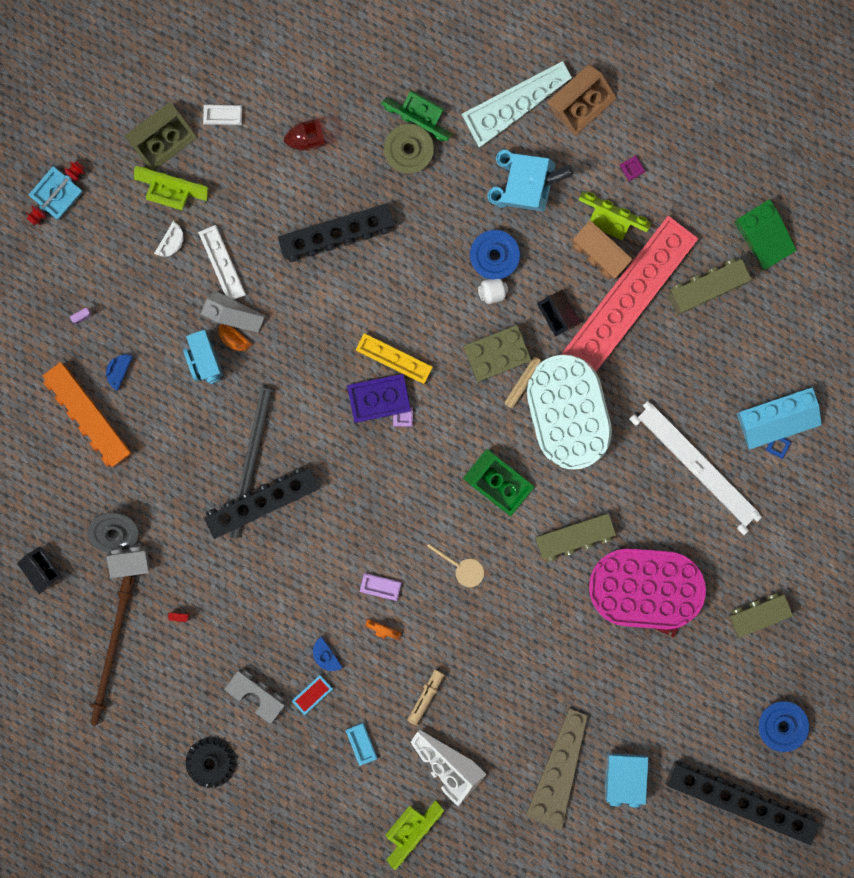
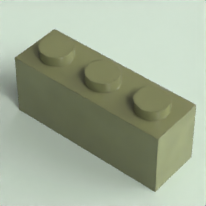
[728,592,793,638]

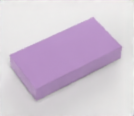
[360,573,402,601]

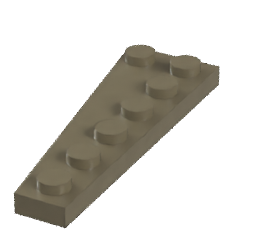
[526,708,587,830]

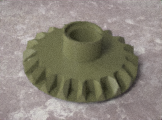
[384,124,434,174]

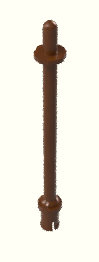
[90,576,135,726]

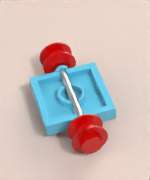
[26,161,85,226]

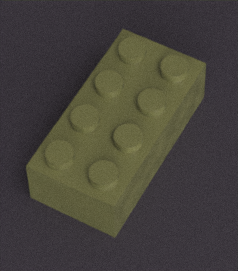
[667,258,752,316]

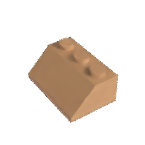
[546,65,617,136]
[572,220,632,280]

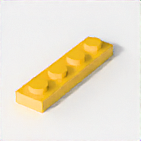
[356,333,433,384]

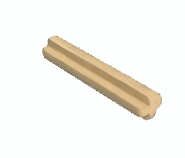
[505,357,542,408]

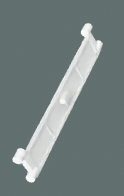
[629,401,762,535]

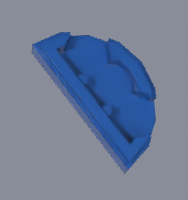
[106,354,134,391]
[313,636,343,671]

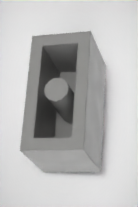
[106,544,150,578]

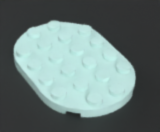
[527,355,612,470]

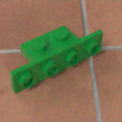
[381,90,453,141]

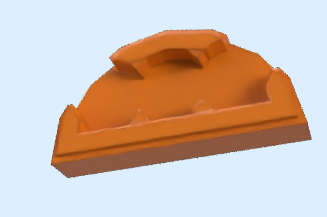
[218,324,252,351]
[365,619,402,640]

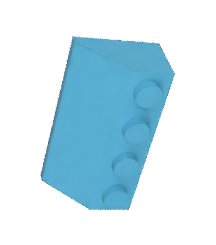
[737,387,822,450]

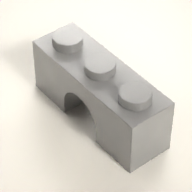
[224,669,285,724]

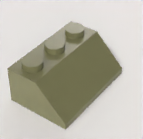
[125,102,197,171]

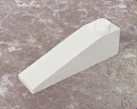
[411,730,486,806]

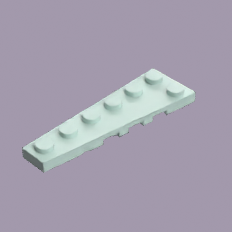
[462,61,572,148]

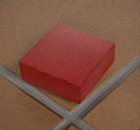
[168,612,190,622]

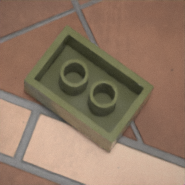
[463,325,531,383]

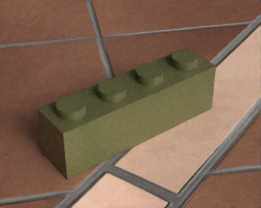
[535,513,616,562]

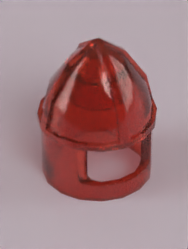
[283,118,325,151]

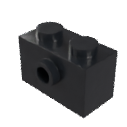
[537,289,581,337]
[17,546,63,594]

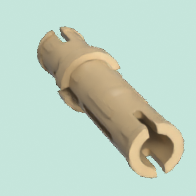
[407,669,445,726]

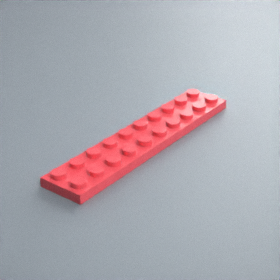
[561,216,698,371]

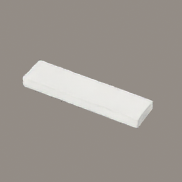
[198,225,246,300]

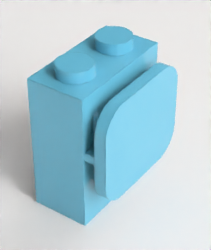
[183,330,224,384]
[605,753,648,807]

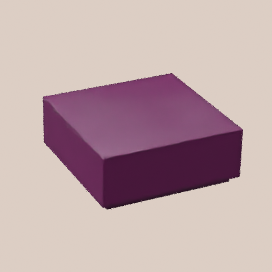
[619,156,646,181]

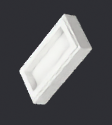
[203,105,242,125]

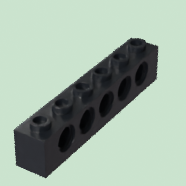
[278,203,394,262]
[203,466,319,539]

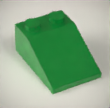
[734,199,797,270]
[463,448,534,516]

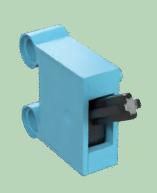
[488,150,574,212]

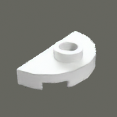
[154,221,184,257]

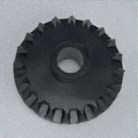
[185,737,236,788]

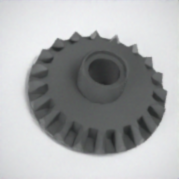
[87,511,138,553]

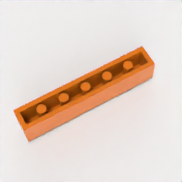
[42,362,133,468]

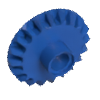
[470,230,520,280]
[758,701,809,752]

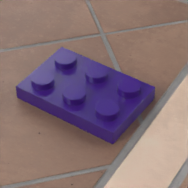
[347,374,411,423]

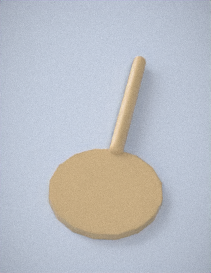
[427,544,484,587]

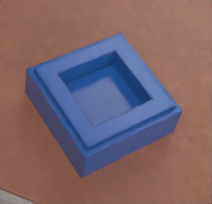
[766,438,791,459]

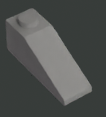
[201,290,265,333]

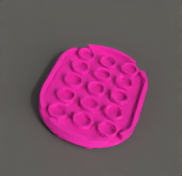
[589,549,706,629]

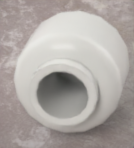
[478,279,508,304]

